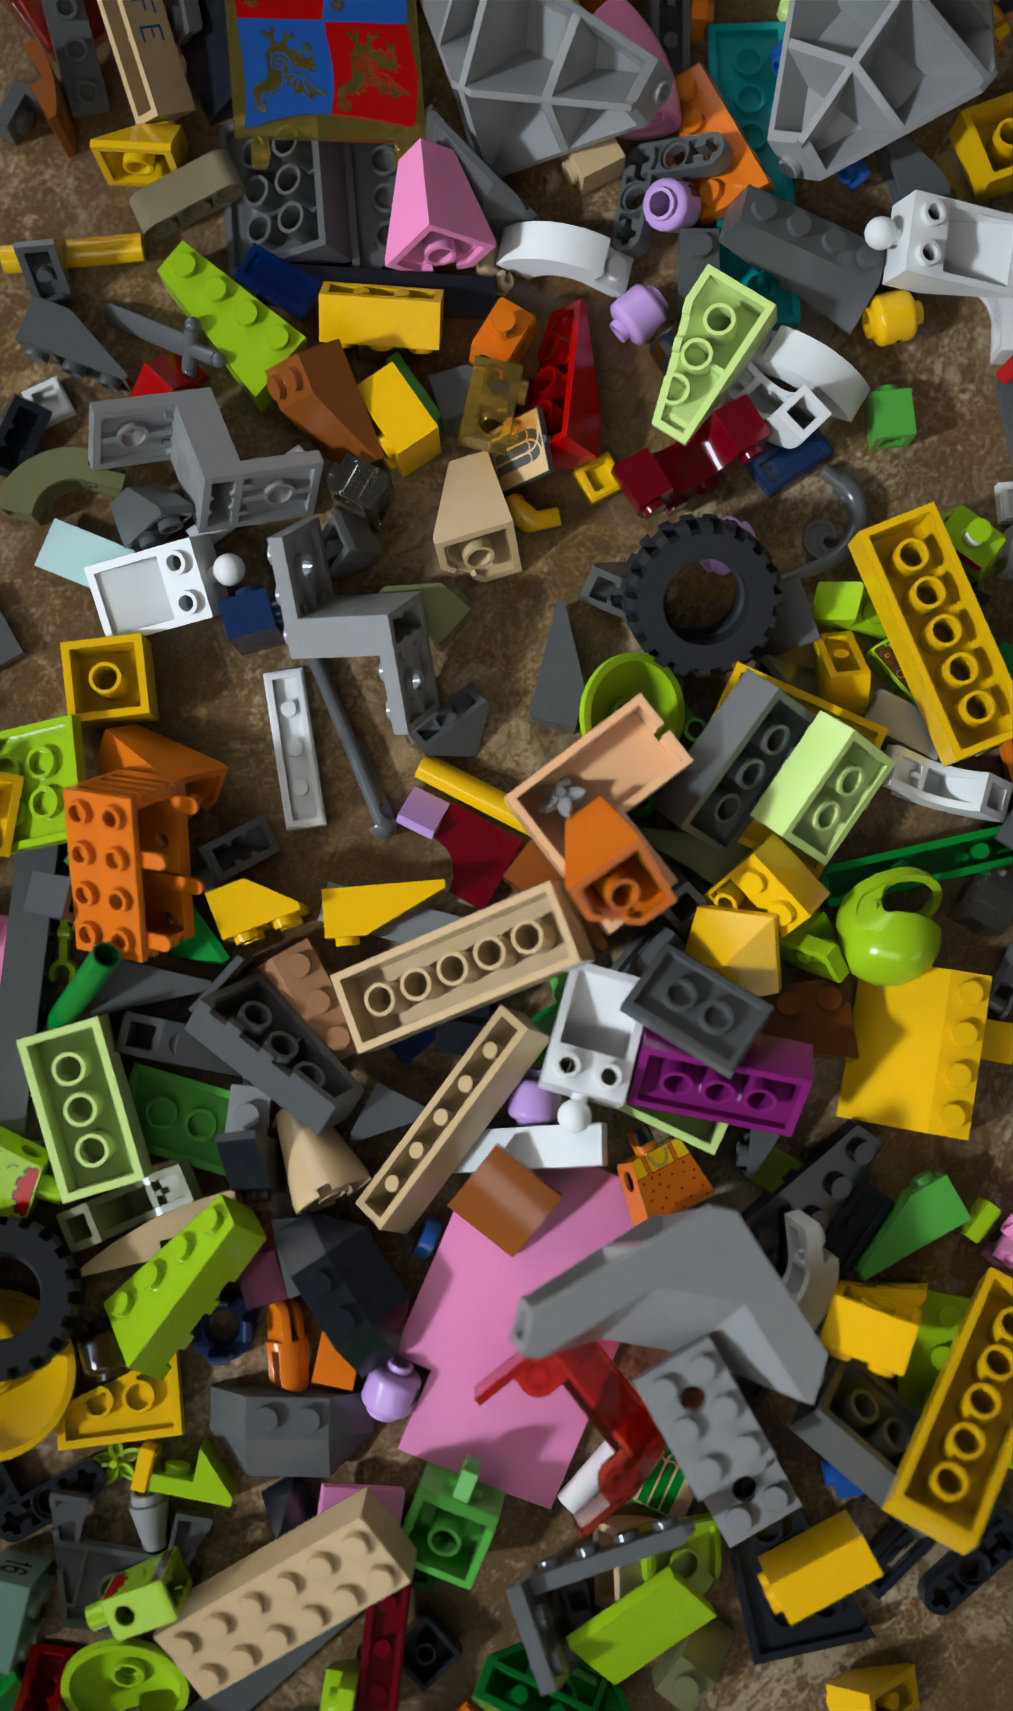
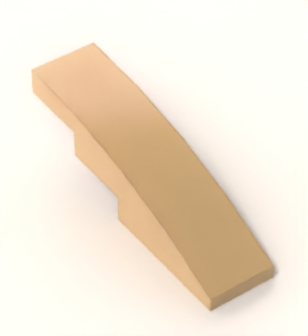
[80,1188,243,1277]

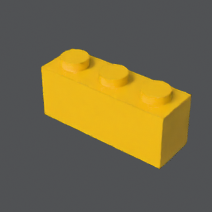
[319,281,444,354]

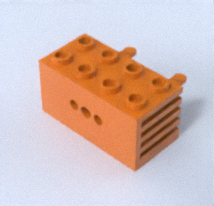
[63,769,204,963]

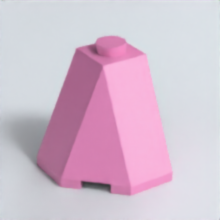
[385,138,496,273]

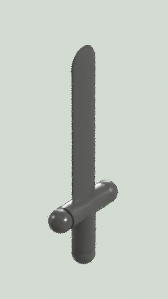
[103,303,227,379]

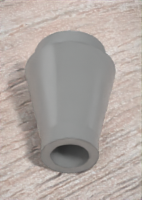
[127,1489,169,1552]

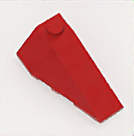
[515,299,602,470]

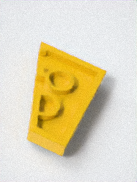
[57,1349,186,1451]

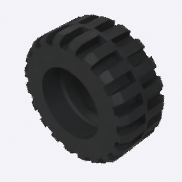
[621,513,783,678]
[0,1215,85,1382]

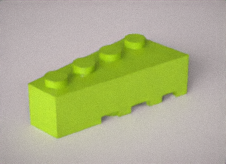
[157,240,309,414]

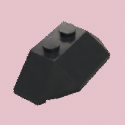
[273,1211,410,1378]

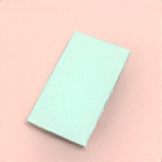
[34,518,136,588]

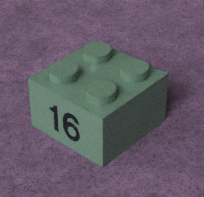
[0,1548,55,1675]

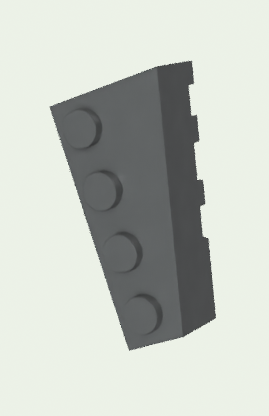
[184,971,365,1136]

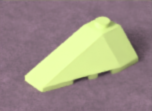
[651,264,777,446]

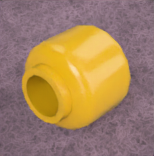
[862,289,924,347]

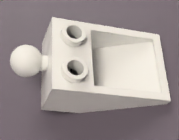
[864,190,1013,299]
[84,533,246,637]
[537,963,644,1133]

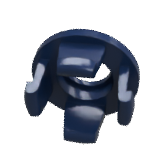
[190,1292,257,1365]

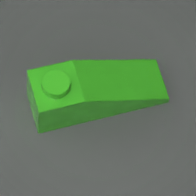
[852,1169,972,1281]

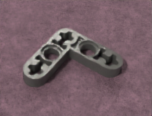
[611,132,734,260]

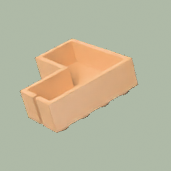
[504,693,693,935]

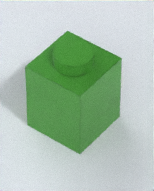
[863,384,917,451]

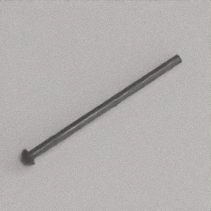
[264,551,399,839]

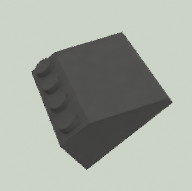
[219,92,352,280]

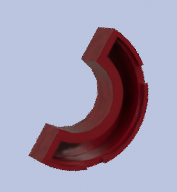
[611,394,772,519]

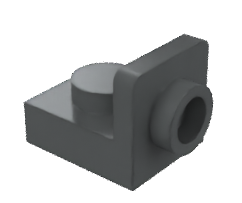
[0,80,46,147]

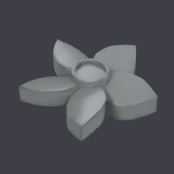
[539,775,588,817]

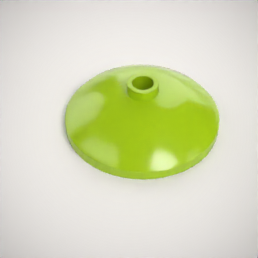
[579,652,685,741]
[60,1637,190,1711]

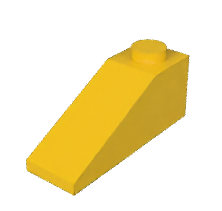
[321,879,447,947]

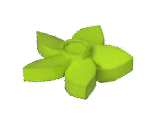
[93,1443,140,1486]

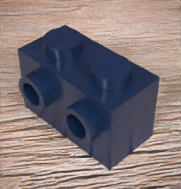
[218,586,286,656]

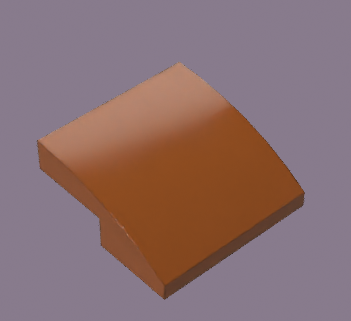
[23,37,77,158]
[447,1143,563,1257]

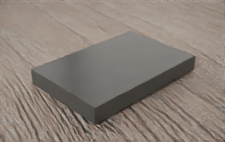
[620,942,775,1079]

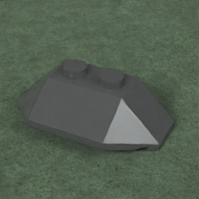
[424,103,538,236]
[209,1384,375,1477]

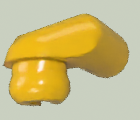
[506,493,561,533]

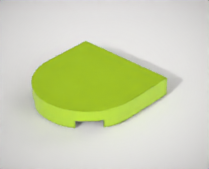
[640,1512,722,1597]

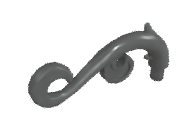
[777,463,874,584]

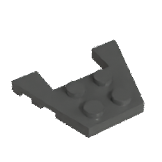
[49,1488,213,1639]

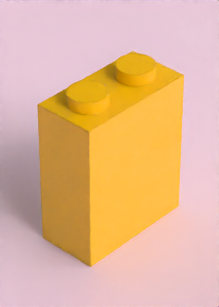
[757,1509,883,1625]

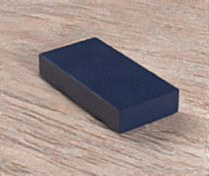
[745,428,834,499]

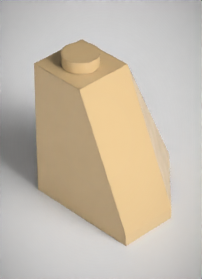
[433,450,522,583]

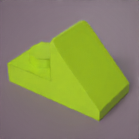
[812,581,887,640]
[779,911,850,983]
[149,1439,239,1507]

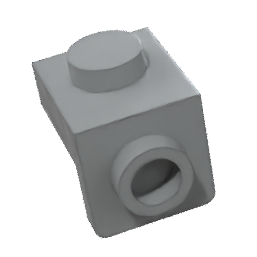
[225,1077,273,1136]

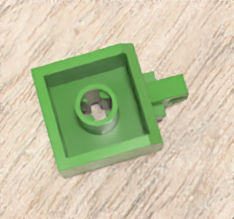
[402,1454,506,1590]

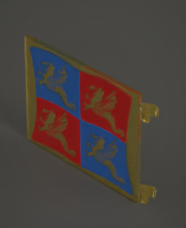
[225,0,426,173]

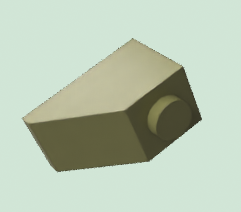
[379,583,472,653]
[651,1616,735,1711]

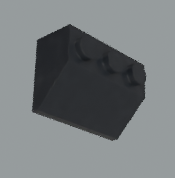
[179,0,279,126]

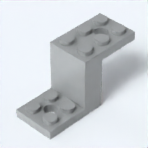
[88,387,324,533]
[267,517,440,735]
[632,1334,802,1548]

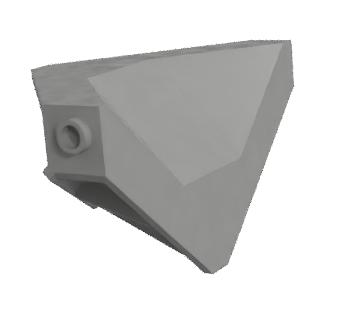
[420,0,675,177]
[767,0,998,181]
[509,1204,828,1404]

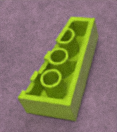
[103,1194,267,1380]

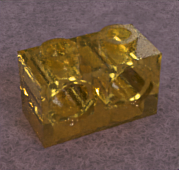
[459,356,529,456]

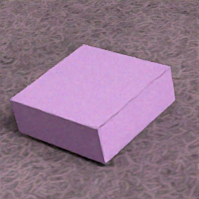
[396,786,450,840]

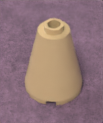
[275,1105,371,1216]

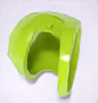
[836,867,942,986]

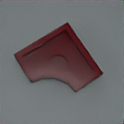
[434,802,523,910]

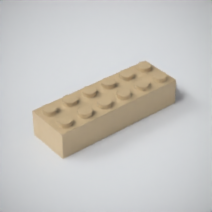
[330,880,596,1054]
[153,1486,417,1700]

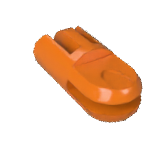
[266,1297,310,1392]

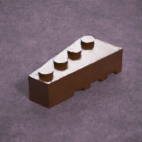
[759,977,859,1063]

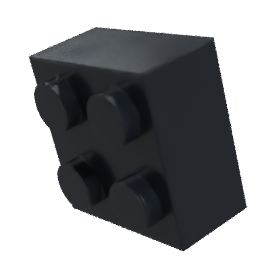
[403,1607,463,1692]

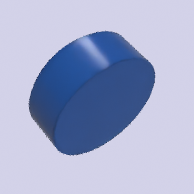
[411,1215,442,1259]

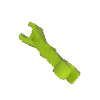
[48,921,78,982]

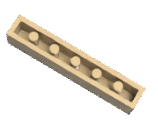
[355,1004,551,1234]

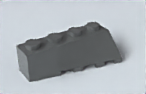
[718,184,887,338]

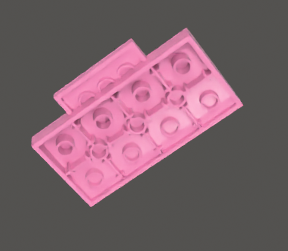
[397,1166,634,1510]

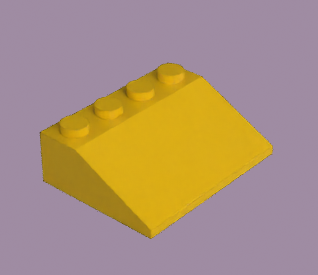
[836,966,992,1140]

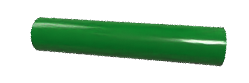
[43,942,121,1032]

